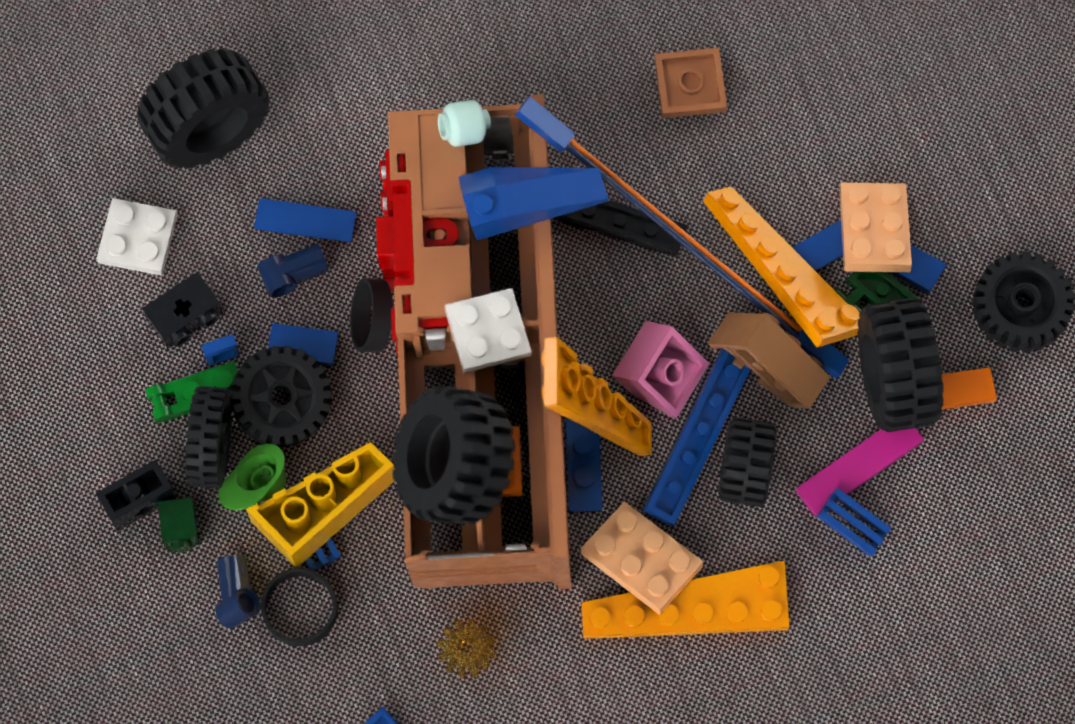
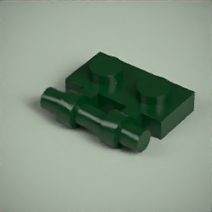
[836,272,919,313]

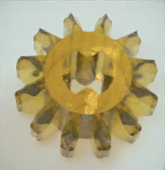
[438,619,496,678]

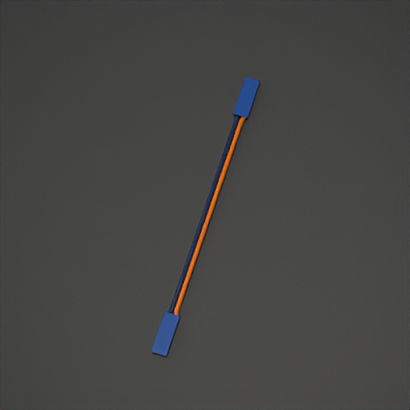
[515,96,849,379]

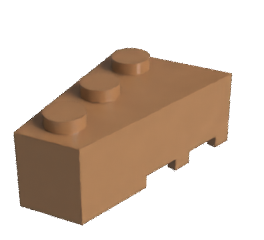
[707,312,830,409]

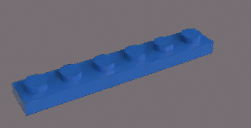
[642,348,751,526]

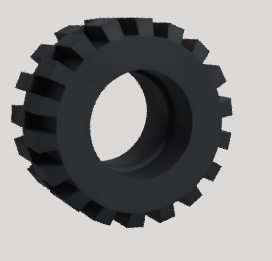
[718,417,777,507]

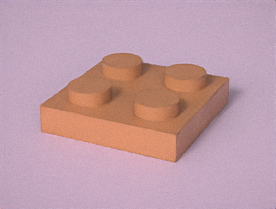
[654,47,727,119]

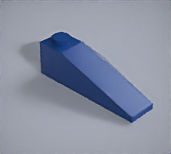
[459,167,609,241]

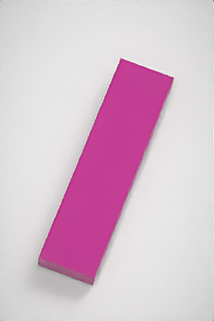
[795,428,924,518]

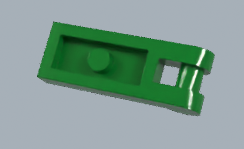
[145,361,238,423]

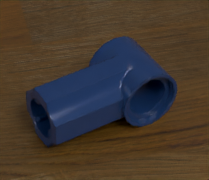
[257,243,329,298]
[215,554,261,629]

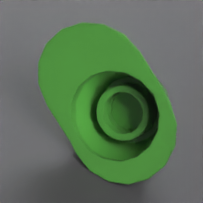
[218,443,286,511]

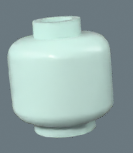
[438,100,491,147]

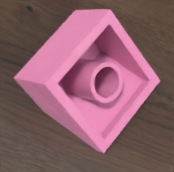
[612,321,710,418]

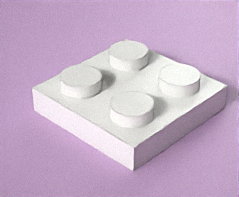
[96,198,178,276]
[445,288,531,373]

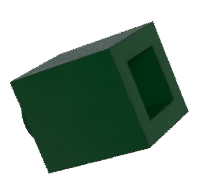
[158,497,200,553]

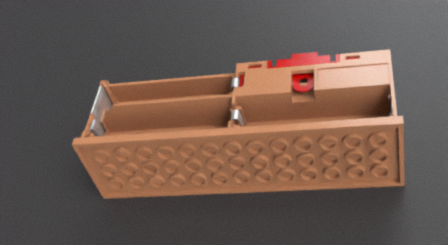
[376,94,572,589]

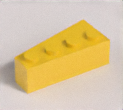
[246,442,395,568]

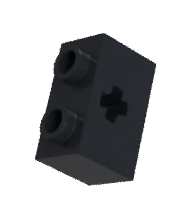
[142,272,223,349]
[96,459,177,532]

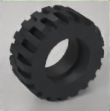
[137,48,269,168]
[858,298,944,432]
[392,386,515,525]

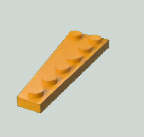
[703,186,860,348]
[541,337,652,456]
[581,561,789,639]

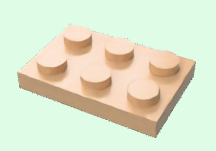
[839,182,912,273]
[580,501,704,615]

